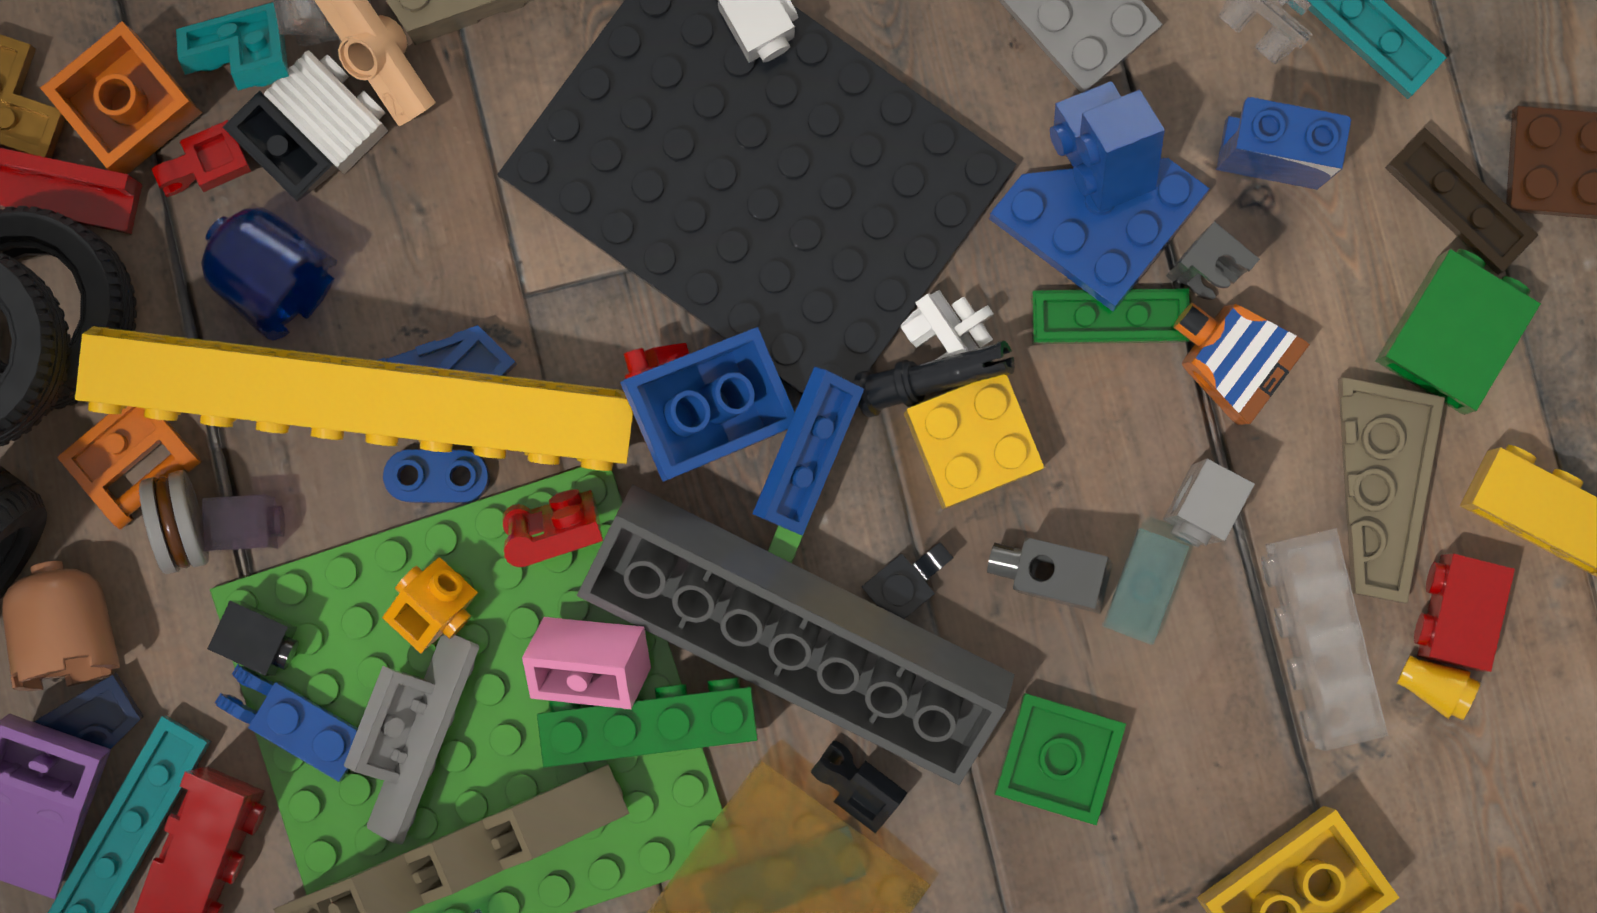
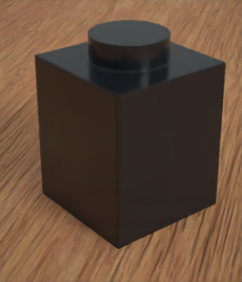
[207,600,299,676]

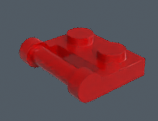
[502,489,603,567]

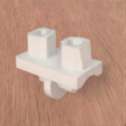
[900,290,994,360]

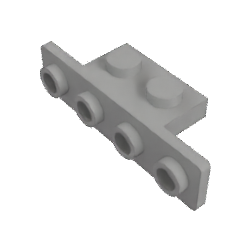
[344,634,479,845]

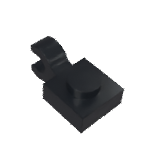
[861,542,953,619]
[811,740,908,834]

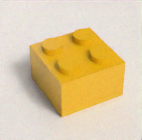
[904,374,1044,510]

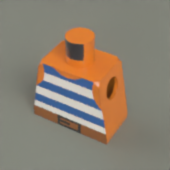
[1173,302,1310,425]

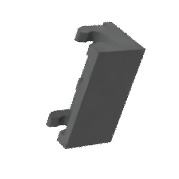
[1166,221,1260,300]

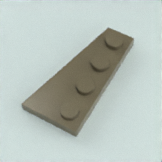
[1338,377,1445,603]

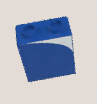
[1216,97,1351,190]

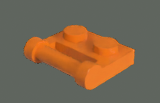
[57,406,202,530]

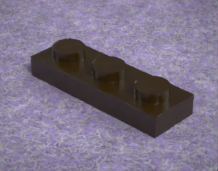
[1385,127,1538,275]

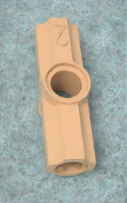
[314,0,436,126]

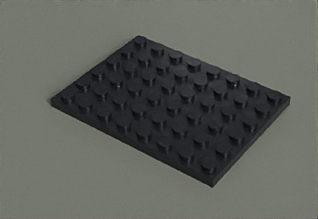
[497,0,1017,394]

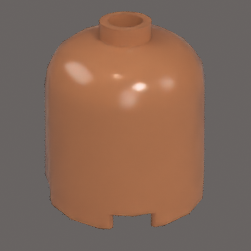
[2,561,120,691]

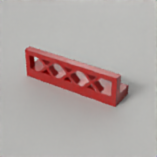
[0,148,143,235]

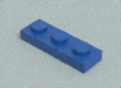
[752,367,864,536]

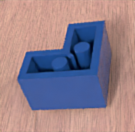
[1050,81,1165,212]

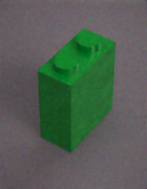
[1375,249,1541,415]

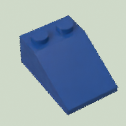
[620,327,795,482]

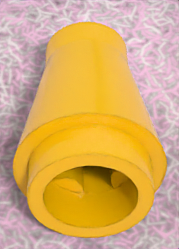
[1396,655,1481,720]

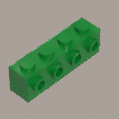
[537,677,758,768]

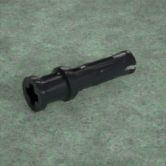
[854,341,1015,417]

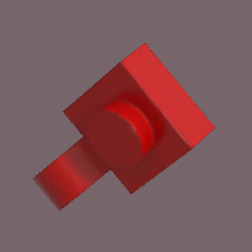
[151,120,251,197]

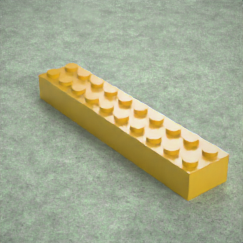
[75,326,633,471]

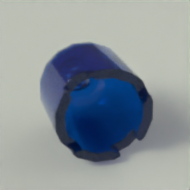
[201,207,337,341]

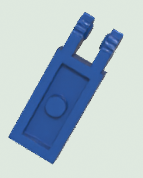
[215,664,358,782]

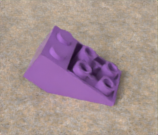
[0,714,111,899]

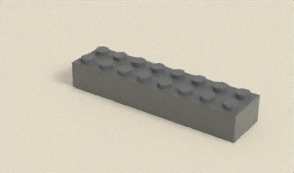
[577,484,1015,785]

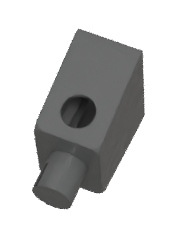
[987,537,1113,614]

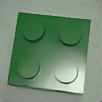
[994,693,1126,826]

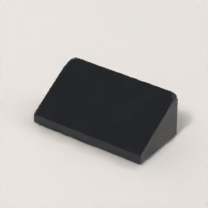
[223,91,338,202]

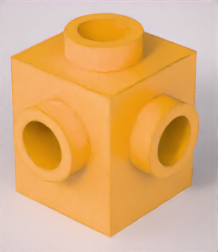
[382,557,478,654]

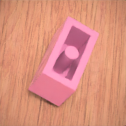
[522,617,651,709]

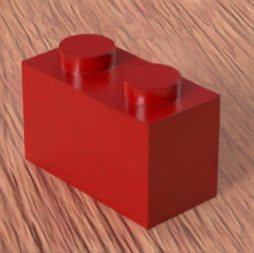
[1414,553,1515,672]

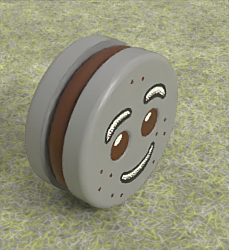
[139,470,209,574]

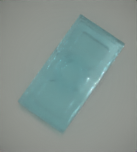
[1102,528,1189,645]

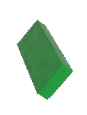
[1031,289,1190,344]

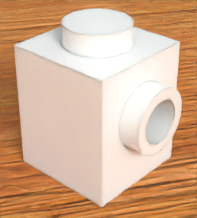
[718,0,798,63]

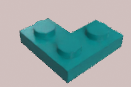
[176,1,289,91]

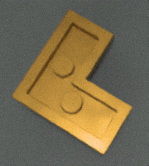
[0,34,66,158]

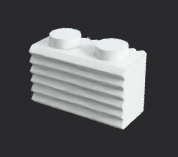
[264,50,388,174]

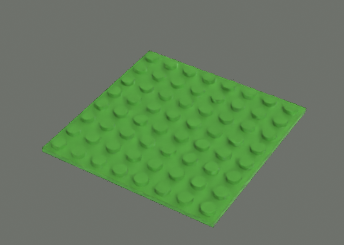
[210,467,738,913]

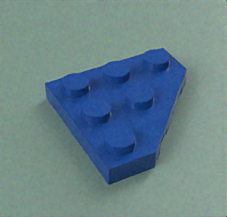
[989,158,1210,312]

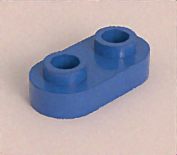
[383,449,490,503]

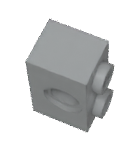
[1163,458,1255,548]

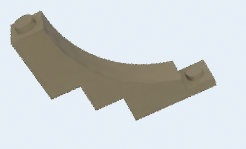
[273,764,629,913]

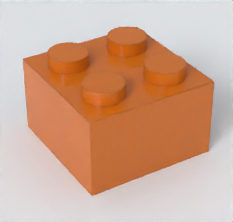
[40,21,202,174]

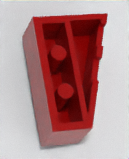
[134,766,266,913]

